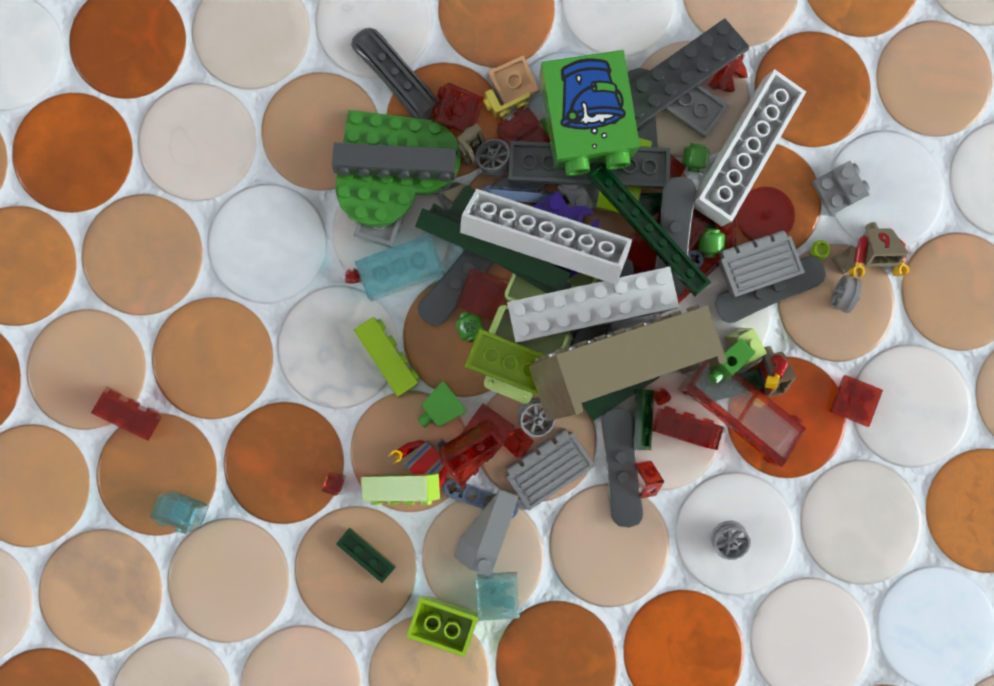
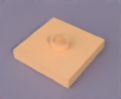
[488,55,540,105]

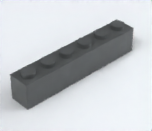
[332,142,456,181]

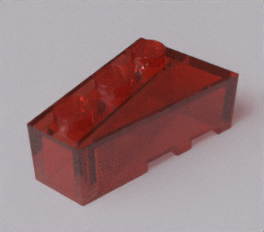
[91,386,161,441]
[652,406,724,450]
[438,417,504,489]

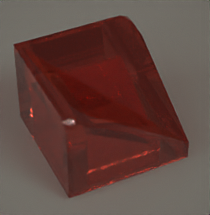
[670,155,686,179]
[503,428,534,458]
[322,472,346,496]

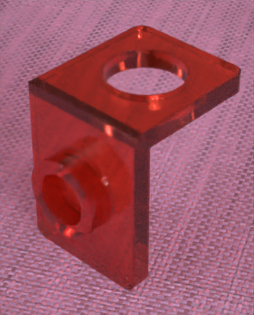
[635,461,665,499]

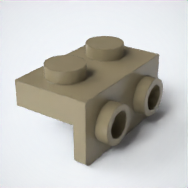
[457,123,485,168]

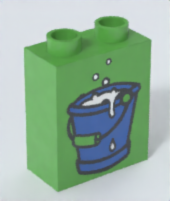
[539,50,640,176]

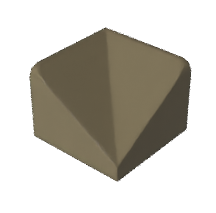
[442,182,465,204]
[831,245,856,274]

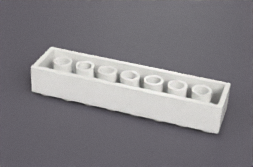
[694,69,806,227]
[460,189,632,284]
[507,267,679,344]

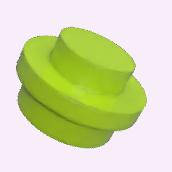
[810,240,831,260]

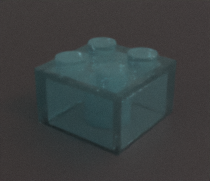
[150,491,210,534]
[476,572,520,621]

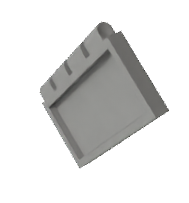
[718,230,805,298]
[505,428,595,511]

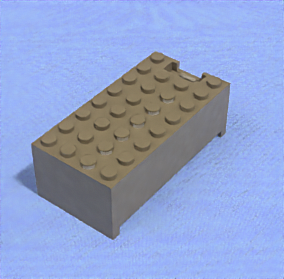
[529,304,727,421]

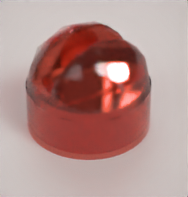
[345,268,361,284]
[654,388,671,405]

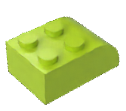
[406,596,478,657]

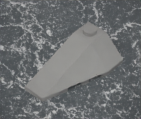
[454,489,519,577]

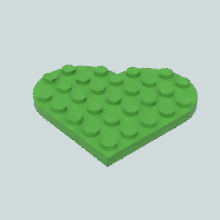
[336,110,461,227]

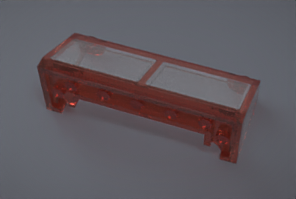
[678,360,806,467]

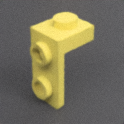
[483,89,531,119]

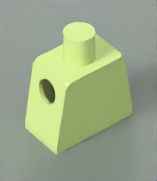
[724,327,767,370]

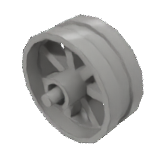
[475,139,510,177]
[831,275,862,313]
[517,398,556,437]
[711,520,751,560]

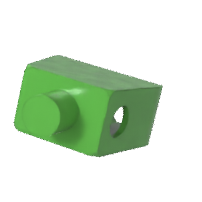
[707,338,756,384]
[417,381,467,428]

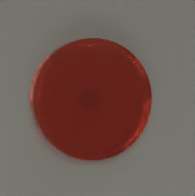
[736,187,795,241]

